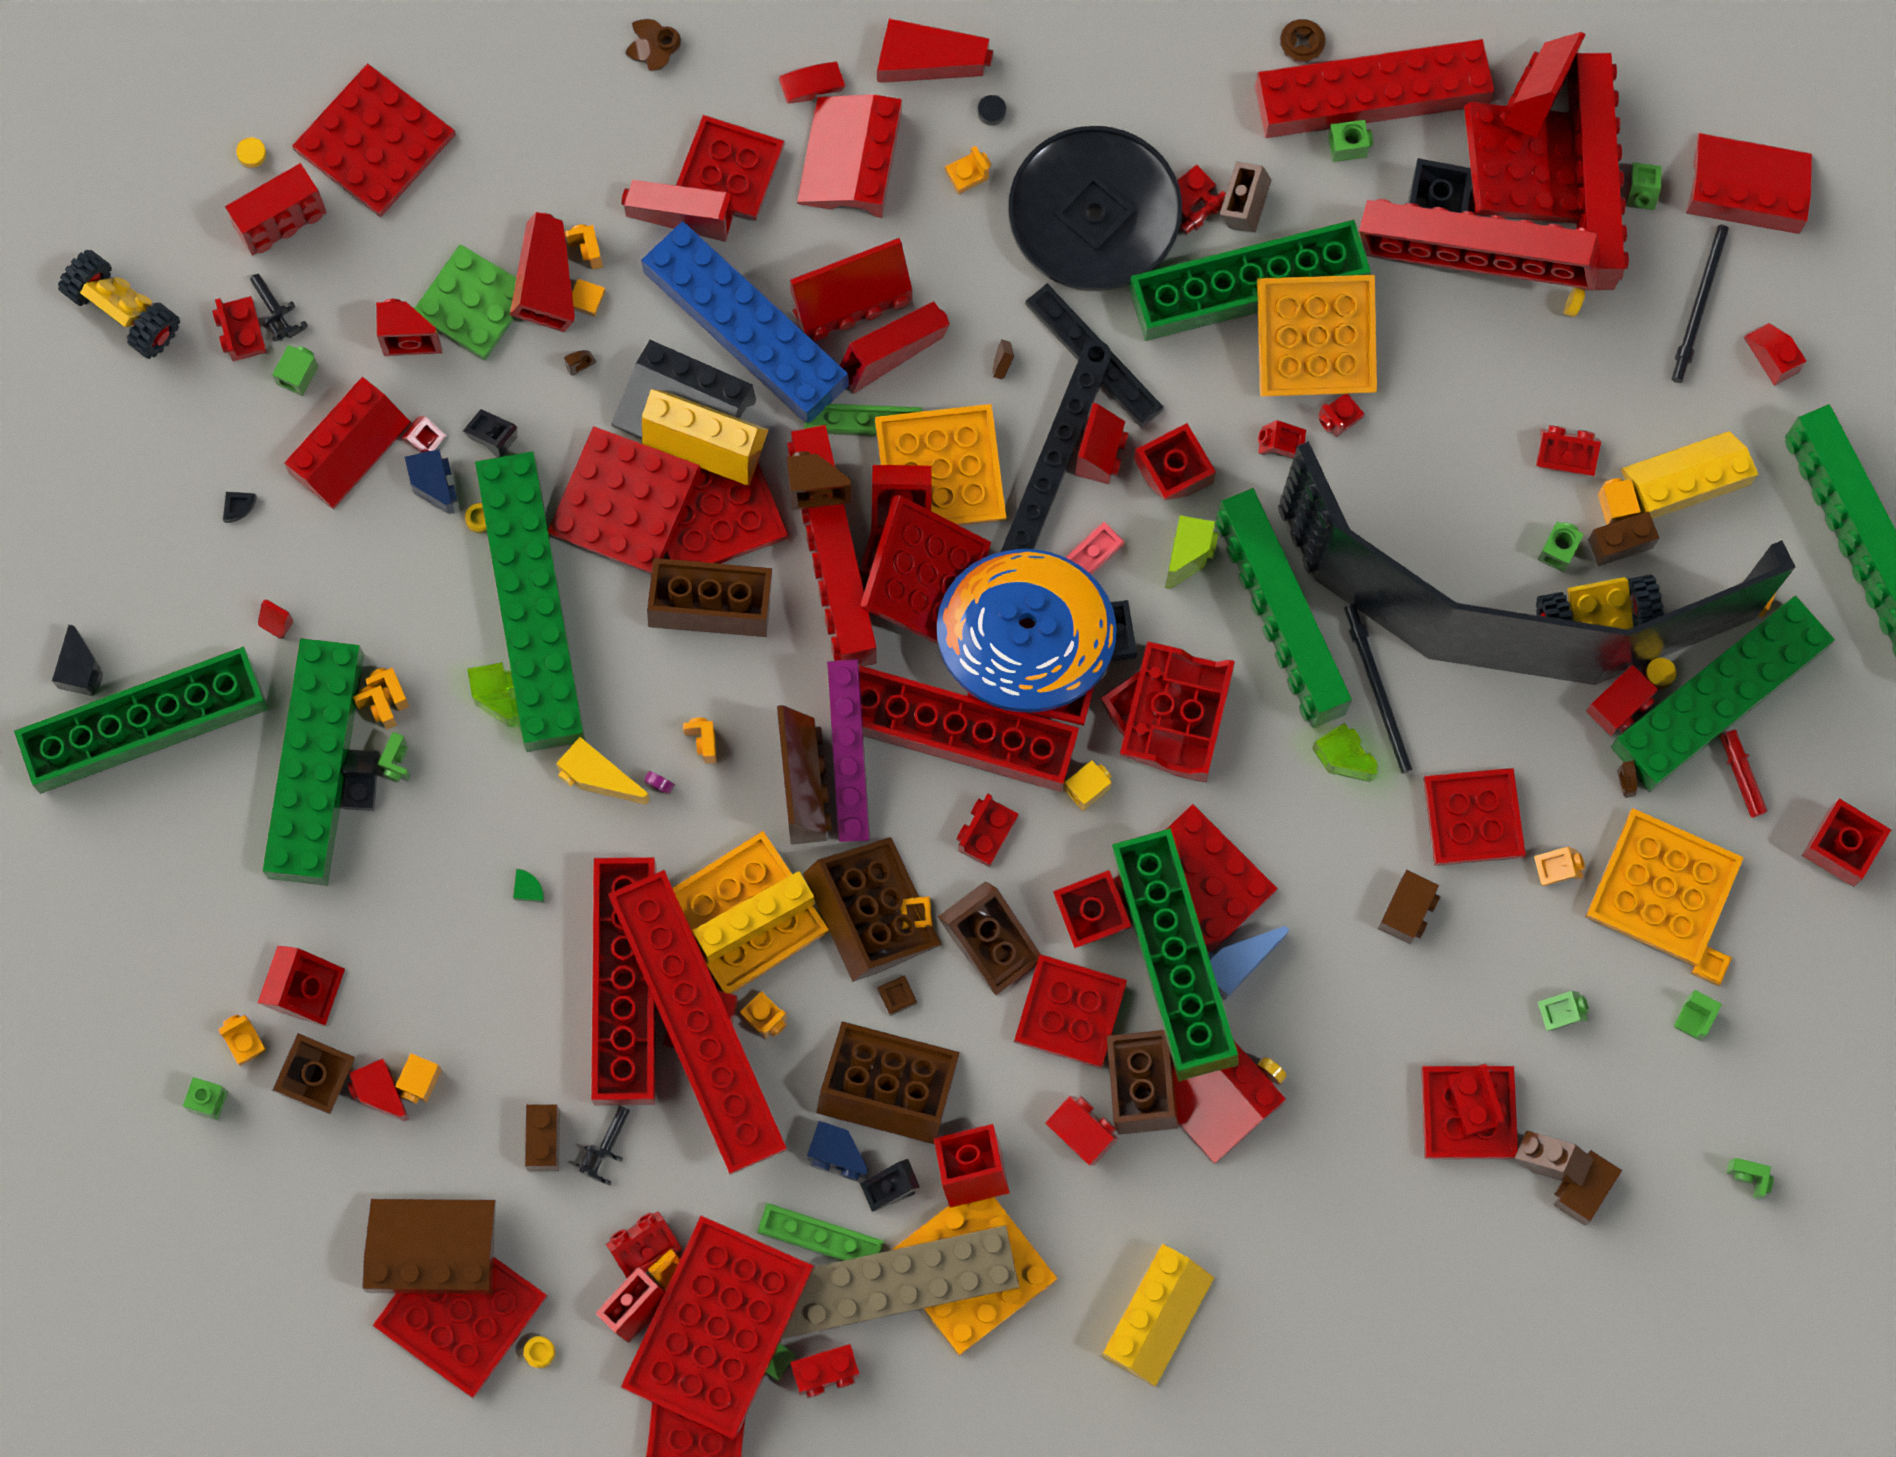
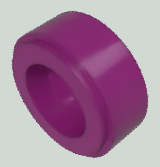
[644,771,675,795]

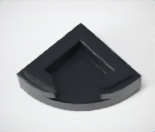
[223,492,257,523]

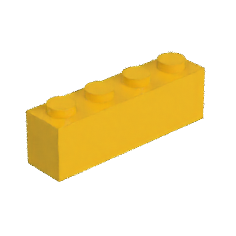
[692,871,815,963]

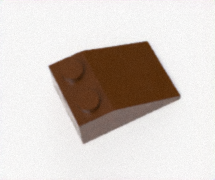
[938,881,1040,995]
[1107,1030,1179,1135]

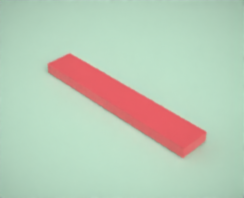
[1019,522,1125,629]

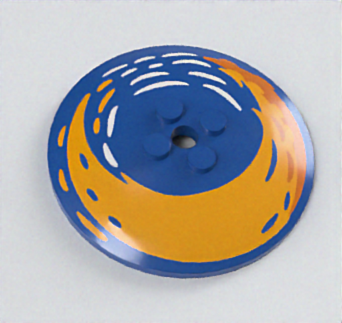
[937,549,1117,713]

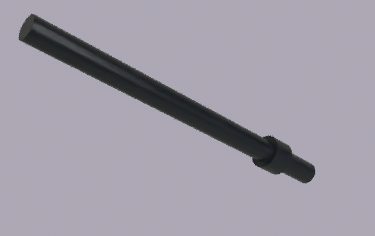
[1671,225,1729,383]
[1344,604,1413,774]

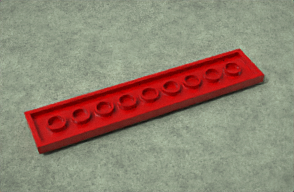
[608,870,787,1175]

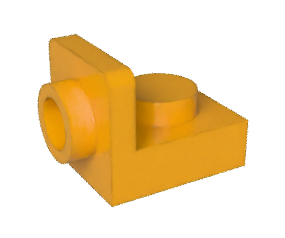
[945,145,991,195]
[565,224,603,270]
[365,667,410,711]
[353,686,397,730]
[683,717,717,764]
[1534,846,1585,886]
[740,991,787,1040]
[218,1015,267,1066]

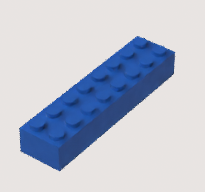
[641,221,849,424]

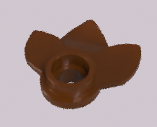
[625,19,681,71]

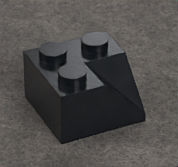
[1407,158,1472,213]

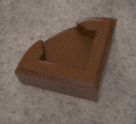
[993,339,1014,380]
[564,350,597,375]
[1617,761,1637,798]

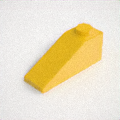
[556,737,650,805]

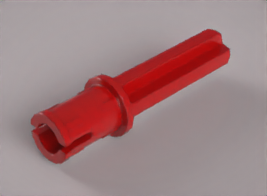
[1719,729,1767,818]

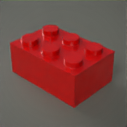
[225,163,327,256]

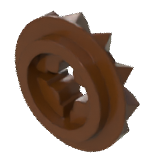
[1280,19,1326,63]

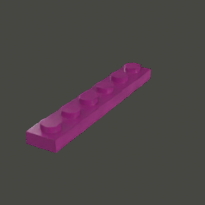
[827,659,870,842]

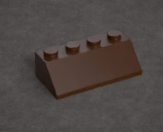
[647,558,772,637]

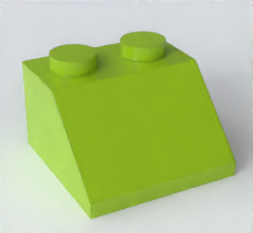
[1165,515,1219,589]

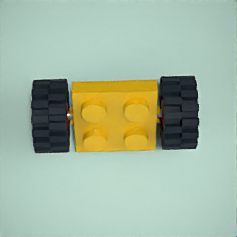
[58,249,180,359]
[1536,574,1664,630]

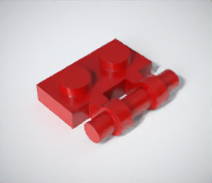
[1177,164,1226,235]

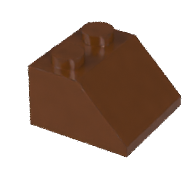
[787,451,851,510]
[272,1033,355,1114]

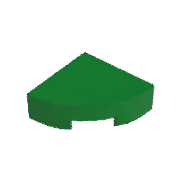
[513,869,544,903]

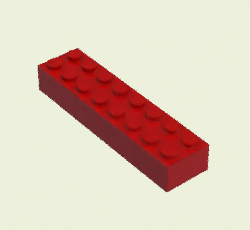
[1255,39,1494,138]
[1567,53,1629,290]
[1359,199,1602,290]
[787,424,877,667]
[859,665,1079,792]
[591,857,657,1106]

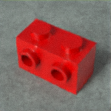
[1586,664,1658,736]
[1045,1096,1119,1166]
[595,1267,665,1343]
[790,1344,860,1398]

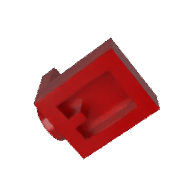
[1318,393,1365,438]
[1258,420,1307,458]

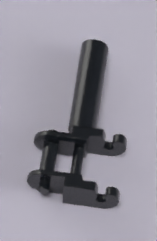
[250,274,308,341]
[576,1105,630,1186]

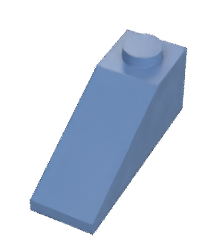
[1208,926,1289,1000]

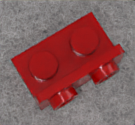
[212,296,267,362]
[1535,425,1601,476]
[956,793,1019,868]
[1447,1064,1507,1137]
[606,1211,682,1279]

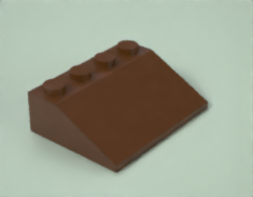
[777,705,832,845]
[803,837,941,982]
[816,1021,960,1145]
[362,1199,496,1294]

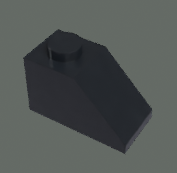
[52,625,103,696]

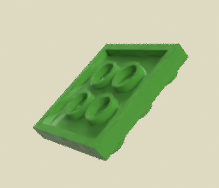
[414,244,516,361]

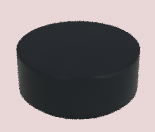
[977,95,1006,125]

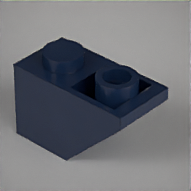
[405,449,458,514]
[807,1121,868,1181]

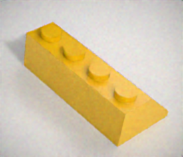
[642,389,769,486]
[1621,431,1758,519]
[1101,1243,1215,1387]

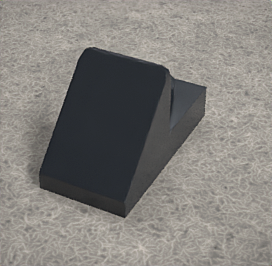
[463,409,518,458]
[1111,600,1137,661]
[343,750,380,811]
[860,1159,920,1212]

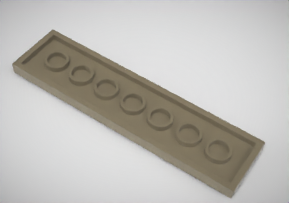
[781,1225,1020,1340]

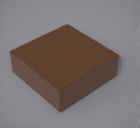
[877,975,917,1016]

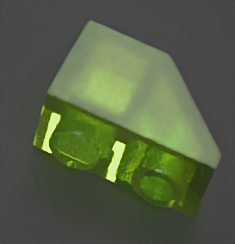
[467,662,519,727]
[1312,723,1378,782]

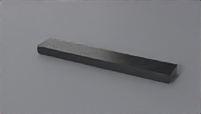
[1025,283,1164,428]

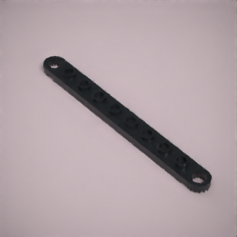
[1000,340,1111,552]

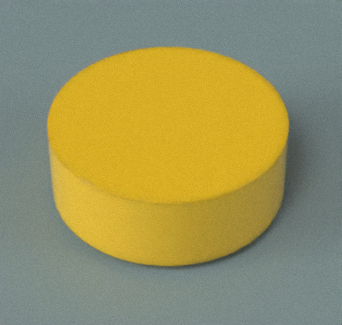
[236,137,267,168]
[1563,287,1585,318]
[465,503,487,533]
[1645,658,1676,689]
[1257,1057,1287,1085]
[523,1336,556,1369]

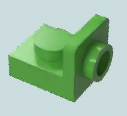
[1627,162,1661,210]
[378,732,411,782]
[1538,991,1589,1031]
[1726,1158,1774,1200]

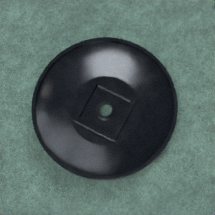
[1008,126,1182,291]

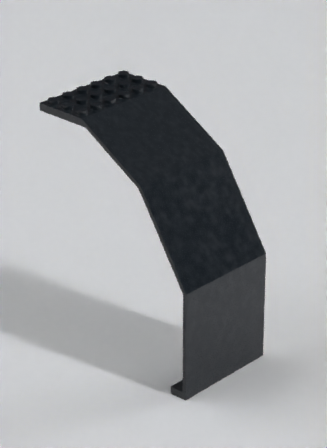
[1278,441,1796,685]

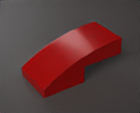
[778,61,846,104]

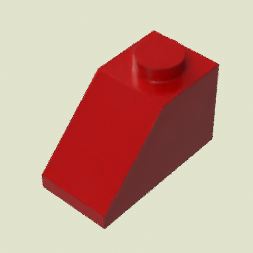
[1744,323,1807,386]
[347,1059,409,1122]

